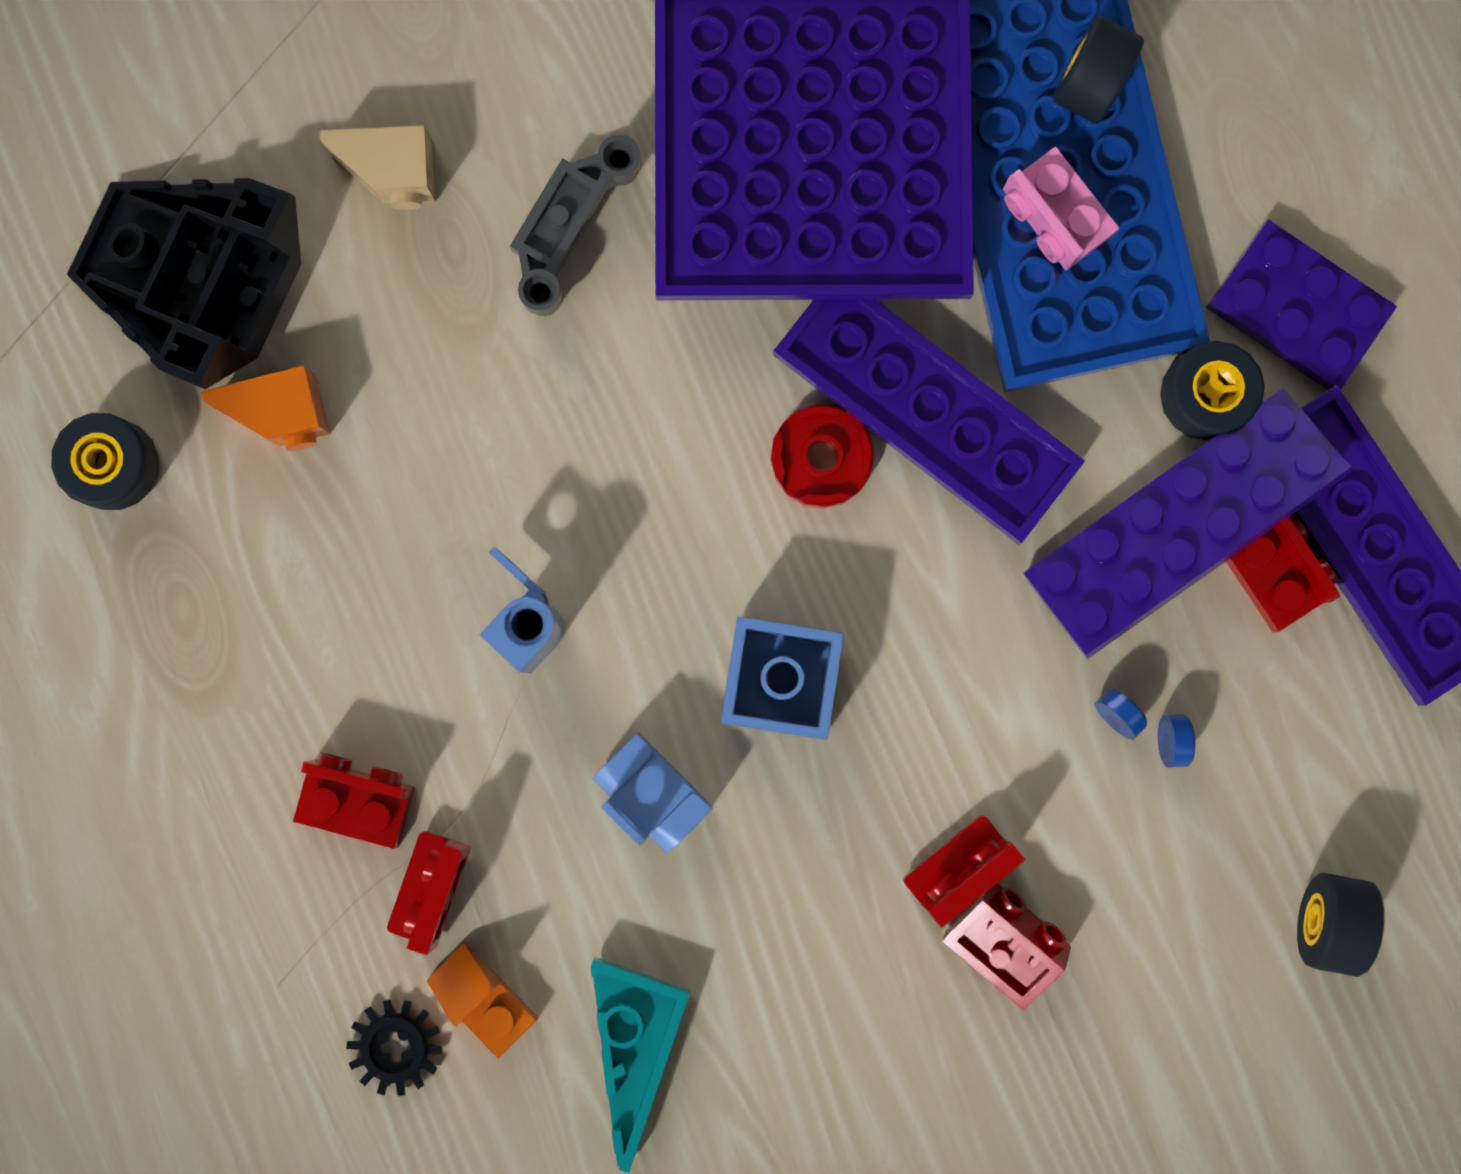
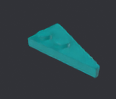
[590,957,691,1173]

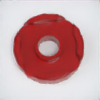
[770,404,875,509]

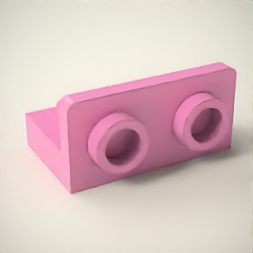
[1003,146,1120,271]

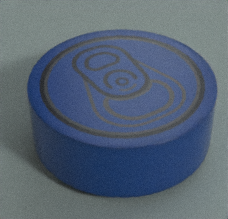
[1094,689,1147,740]
[1158,714,1195,768]

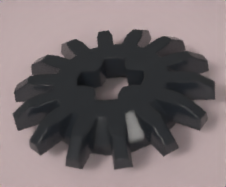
[346,999,443,1096]

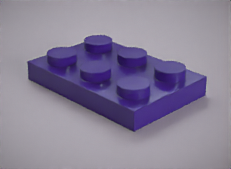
[1206,219,1397,390]

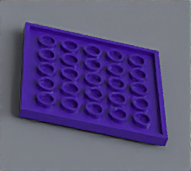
[655,0,974,301]

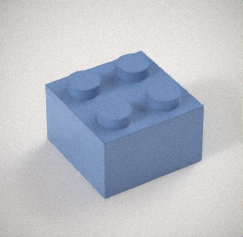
[721,616,844,740]

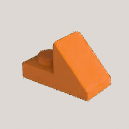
[426,942,538,1059]

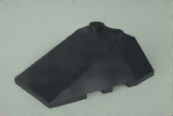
[67,178,302,389]

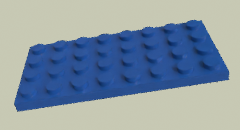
[970,0,1210,392]

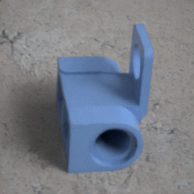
[480,547,564,674]
[592,733,713,854]

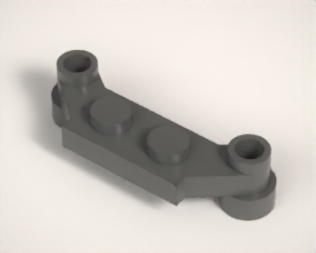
[510,135,641,317]

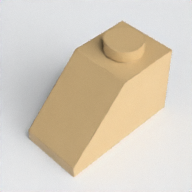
[320,125,435,210]

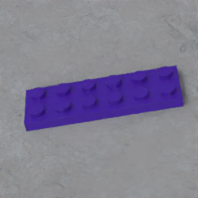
[773,299,1085,545]
[1294,385,1461,706]
[1023,388,1352,659]

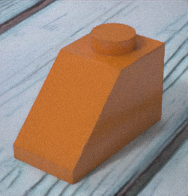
[201,365,330,451]

